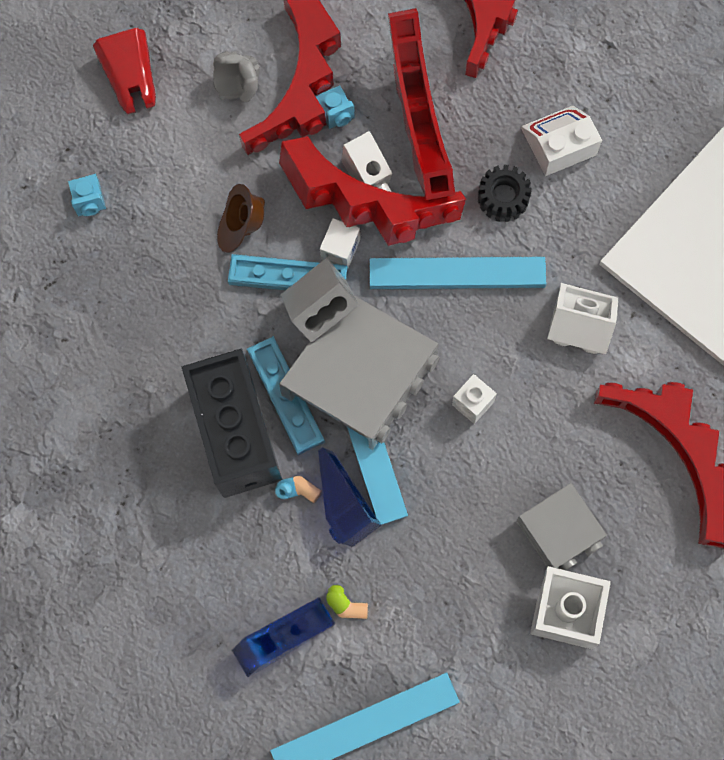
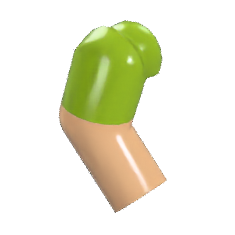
[326,585,368,619]

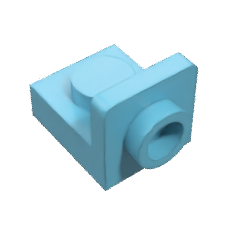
[315,85,355,129]
[68,174,106,216]

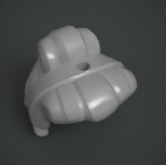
[213,51,260,102]

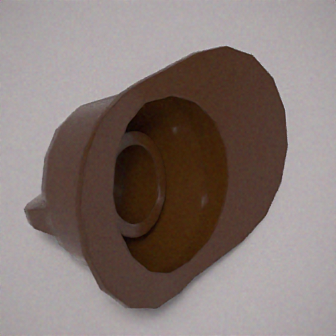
[217,184,265,253]

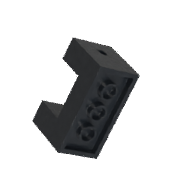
[181,348,283,498]

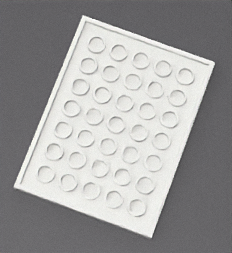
[599,127,724,366]

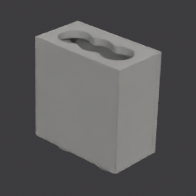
[281,258,359,343]
[516,483,607,570]

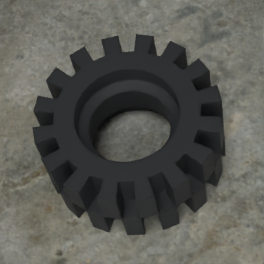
[478,165,532,222]

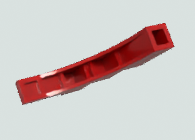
[239,0,341,155]
[464,0,518,78]
[388,8,455,200]
[279,136,466,246]
[594,382,724,549]

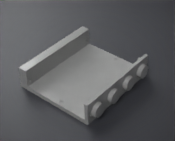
[279,296,440,450]

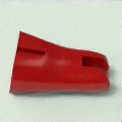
[93,28,156,114]

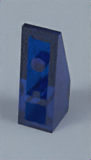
[318,447,381,547]
[232,597,335,677]

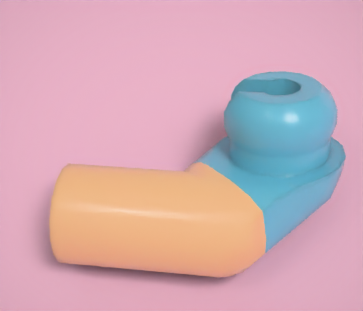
[275,476,322,503]

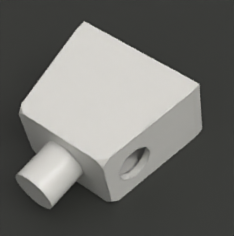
[341,131,392,192]

